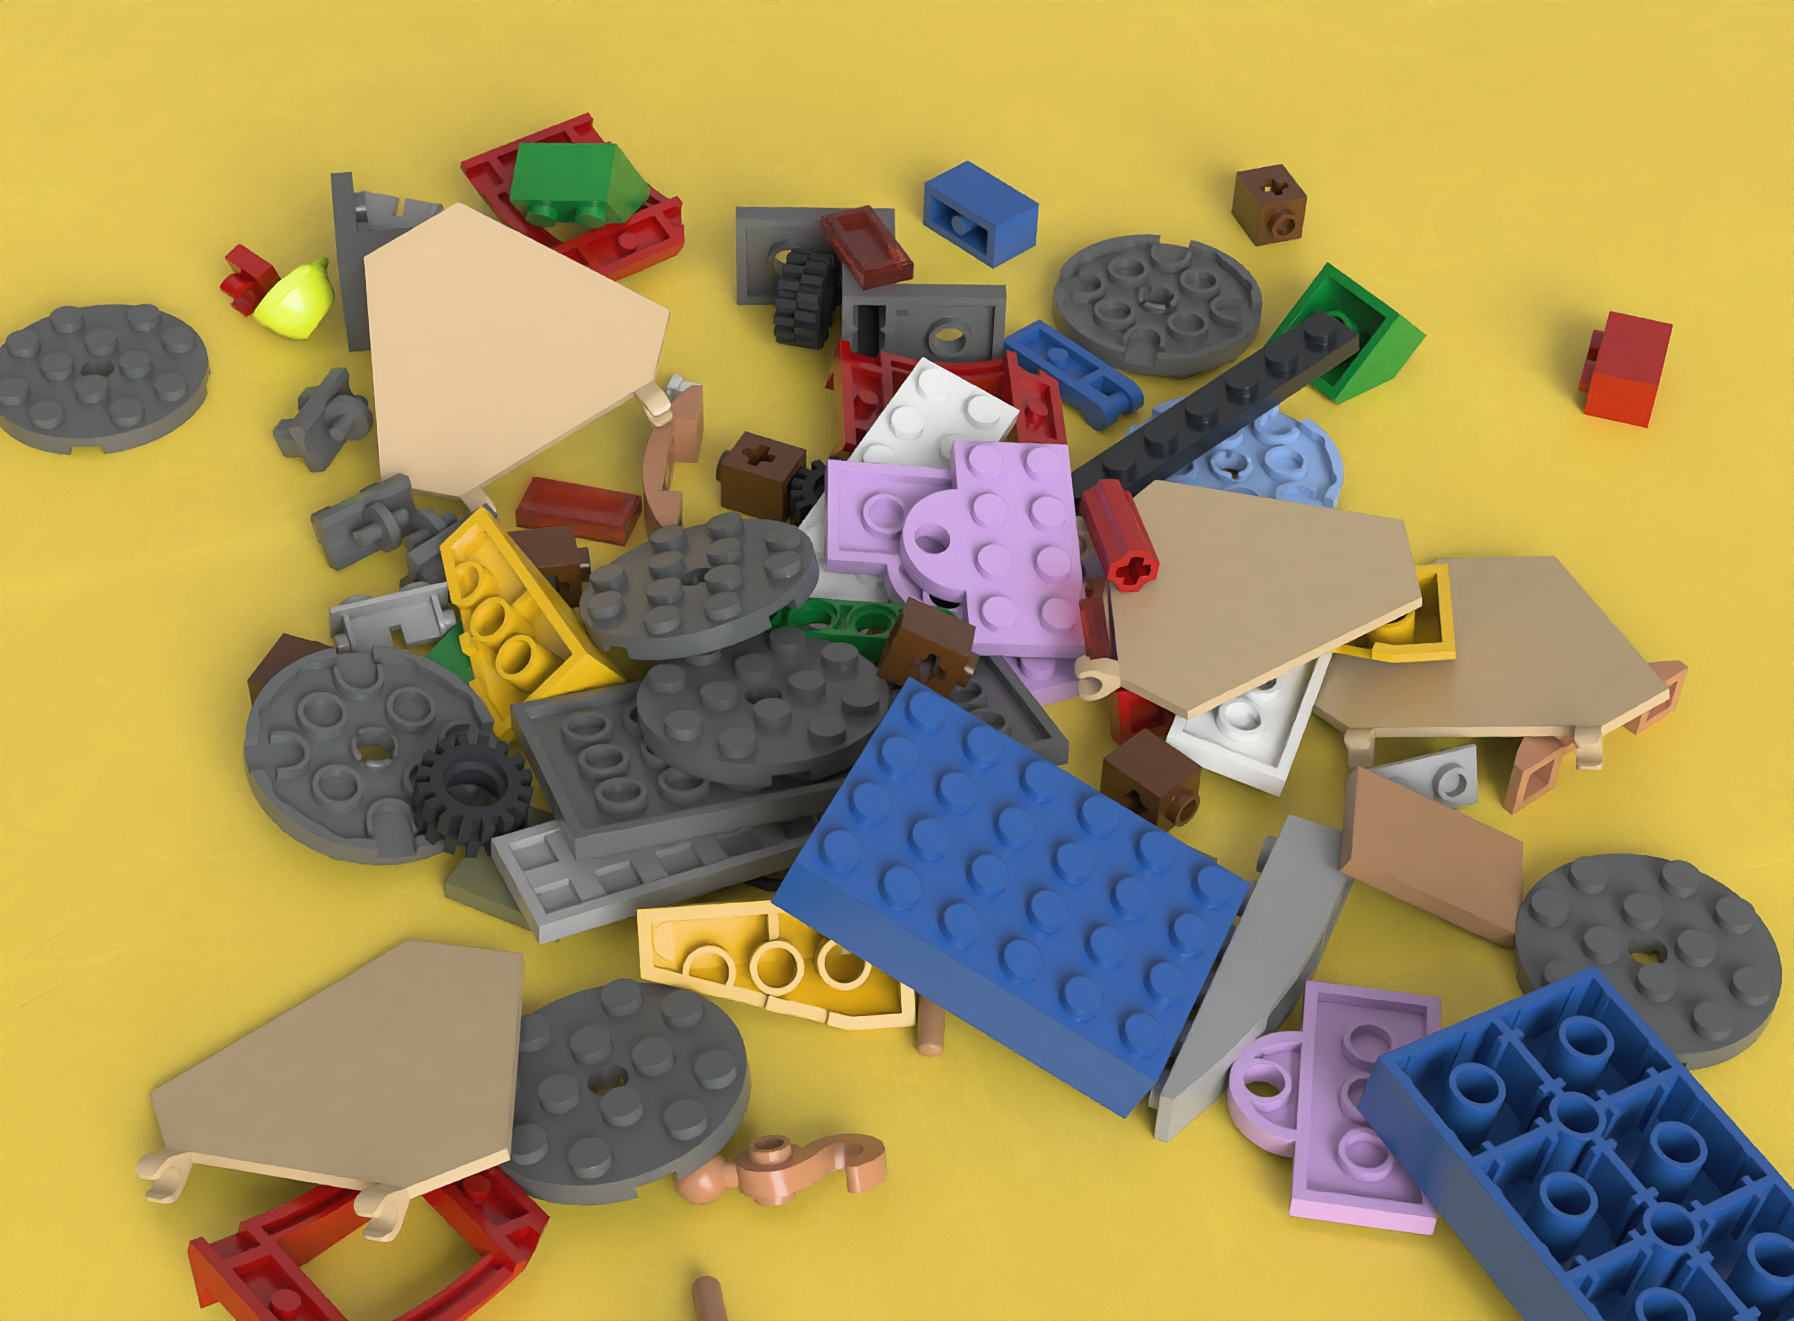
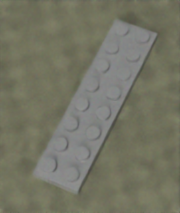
[491,812,825,945]

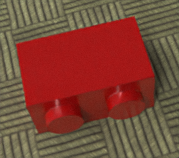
[1578,311,1673,428]

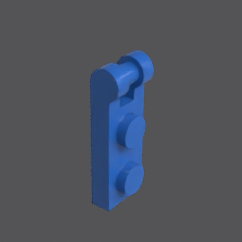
[1003,319,1144,431]

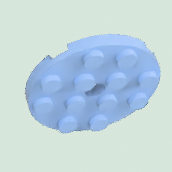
[1124,396,1344,509]

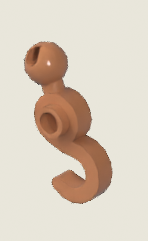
[672,1133,888,1206]

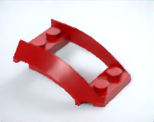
[460,112,685,282]
[825,339,1068,461]
[187,1165,550,1321]

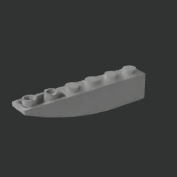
[1148,814,1354,1143]

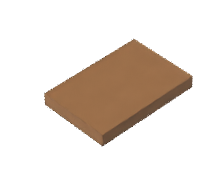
[1339,765,1523,949]

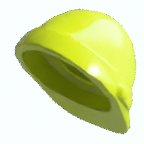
[252,257,335,340]

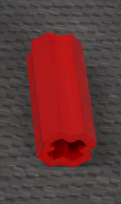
[1079,479,1160,592]

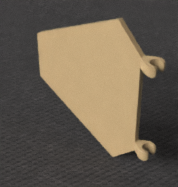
[364,202,673,524]
[1074,480,1422,720]
[1311,556,1670,771]
[136,940,526,1242]

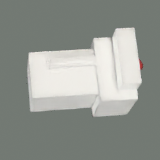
[665,374,701,403]

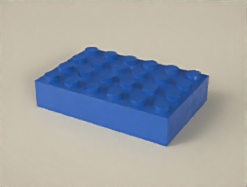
[770,676,1250,1119]
[1357,965,1794,1321]

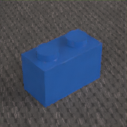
[923,160,1039,269]

